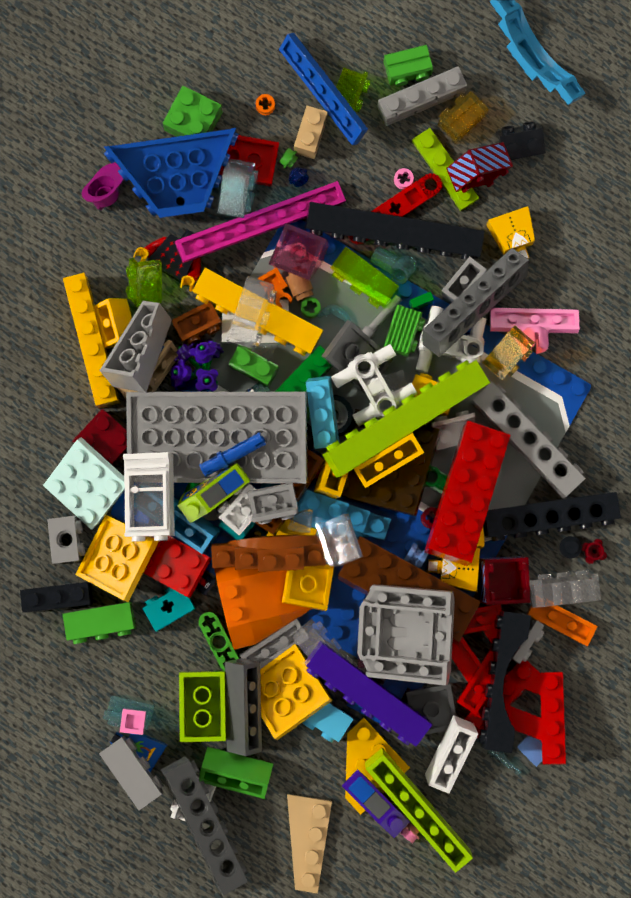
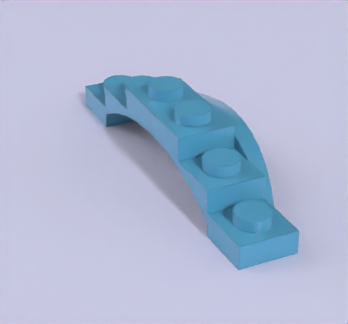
[490,0,586,105]
[260,483,391,541]

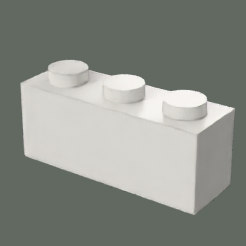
[425,715,478,793]

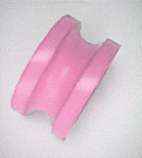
[394,168,414,190]

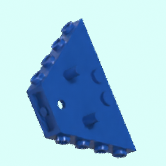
[104,128,239,218]

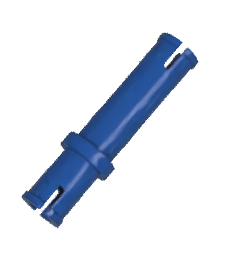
[199,432,266,477]

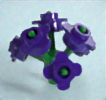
[171,341,224,391]

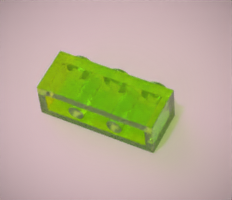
[330,247,400,309]

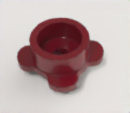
[582,539,607,564]

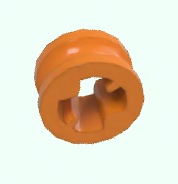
[255,94,275,116]

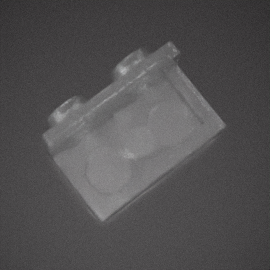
[316,514,363,567]

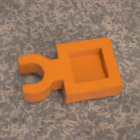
[258,267,292,308]

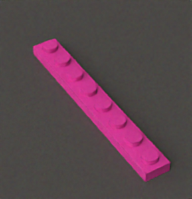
[175,181,346,263]

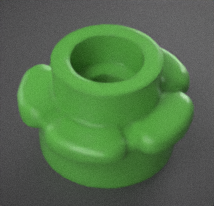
[279,148,298,168]

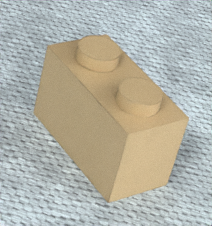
[294,106,328,159]

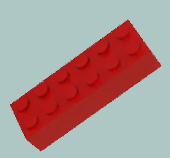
[424,421,511,566]

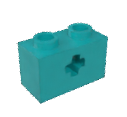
[142,587,196,632]

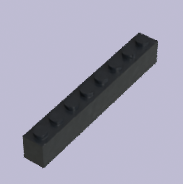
[305,202,485,260]

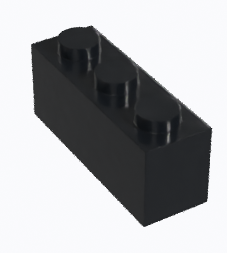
[20,582,93,613]

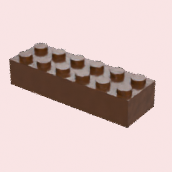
[338,536,481,645]

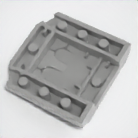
[357,584,455,686]

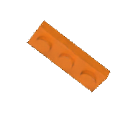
[526,595,598,646]

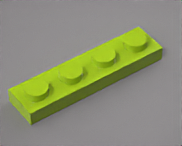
[412,128,479,211]

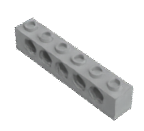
[470,382,586,498]

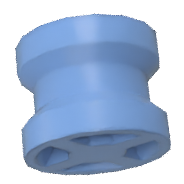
[404,543,428,568]

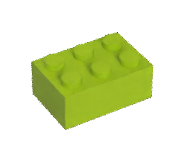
[179,671,226,742]

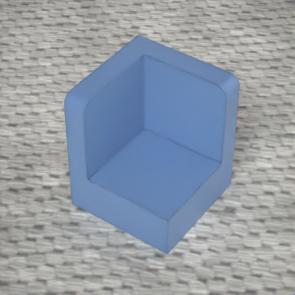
[517,736,542,767]

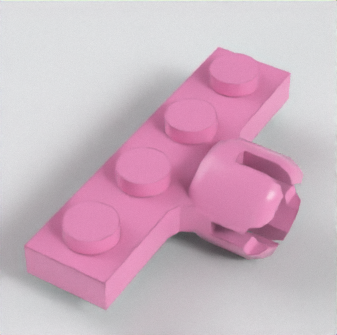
[490,308,580,354]

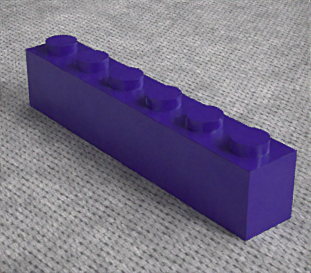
[304,641,432,747]

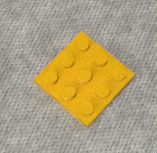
[75,515,159,602]
[260,644,333,740]

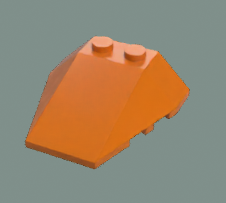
[214,567,312,650]

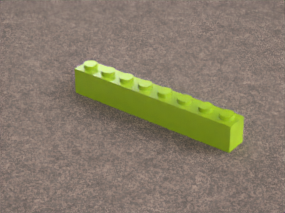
[322,360,490,478]

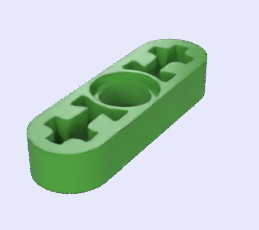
[199,612,239,671]

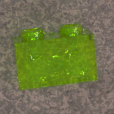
[336,67,371,113]
[126,258,162,307]

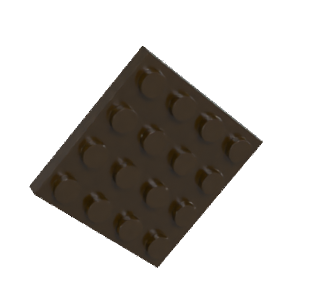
[341,409,441,517]

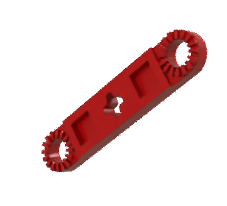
[348,173,442,245]

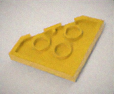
[345,717,410,815]

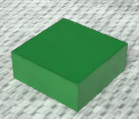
[409,291,434,310]

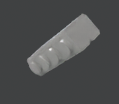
[377,67,467,126]

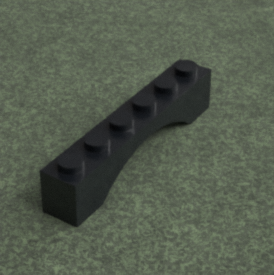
[479,611,531,753]

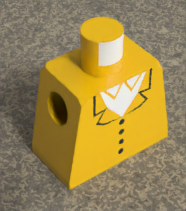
[486,206,535,259]
[427,548,480,592]

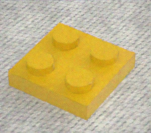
[282,564,334,611]

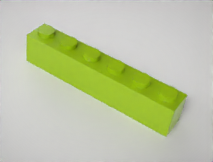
[365,748,473,873]

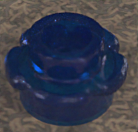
[288,167,309,187]

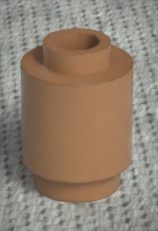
[286,267,313,302]

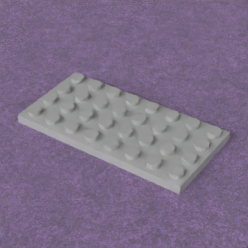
[126,391,307,484]

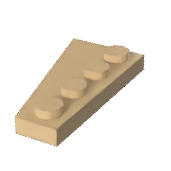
[287,794,332,893]

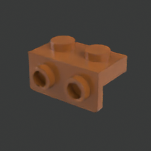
[172,302,222,345]

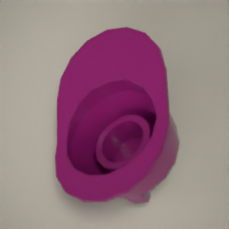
[81,163,124,210]

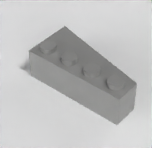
[100,301,172,393]

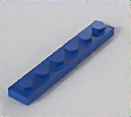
[279,33,368,145]

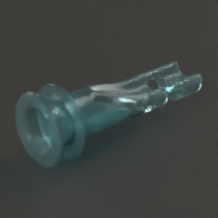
[487,750,522,776]

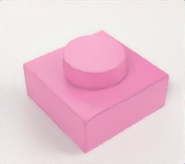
[120,708,147,735]

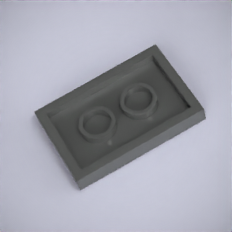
[322,320,393,394]

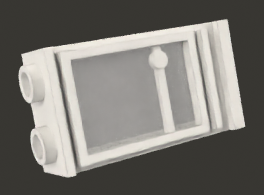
[123,452,175,542]

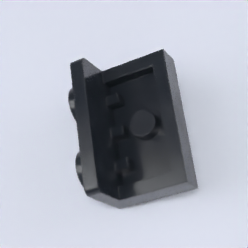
[496,121,546,160]

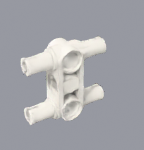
[416,306,487,373]
[331,344,418,426]

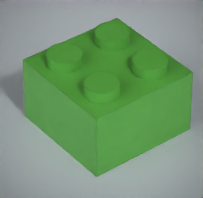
[162,85,223,137]

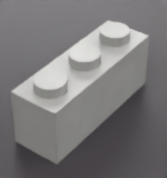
[99,736,164,811]

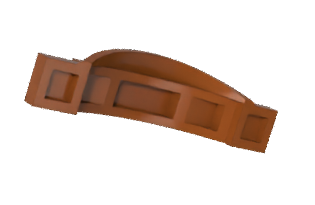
[211,535,348,572]

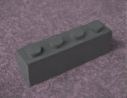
[225,658,262,756]

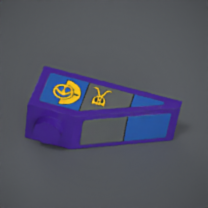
[342,769,410,838]

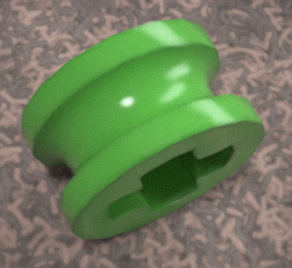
[301,297,321,318]

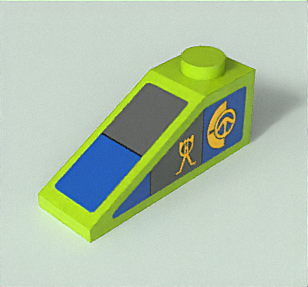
[177,463,250,523]

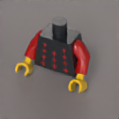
[133,229,201,292]

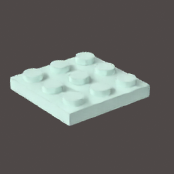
[43,437,125,530]

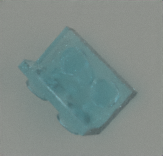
[103,695,155,730]

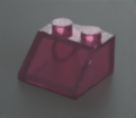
[269,223,329,281]

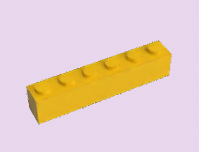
[193,268,324,356]
[63,273,120,409]

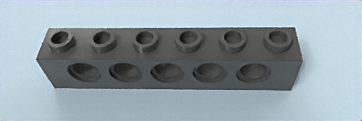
[423,248,529,357]
[161,757,248,896]

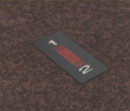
[196,572,216,595]

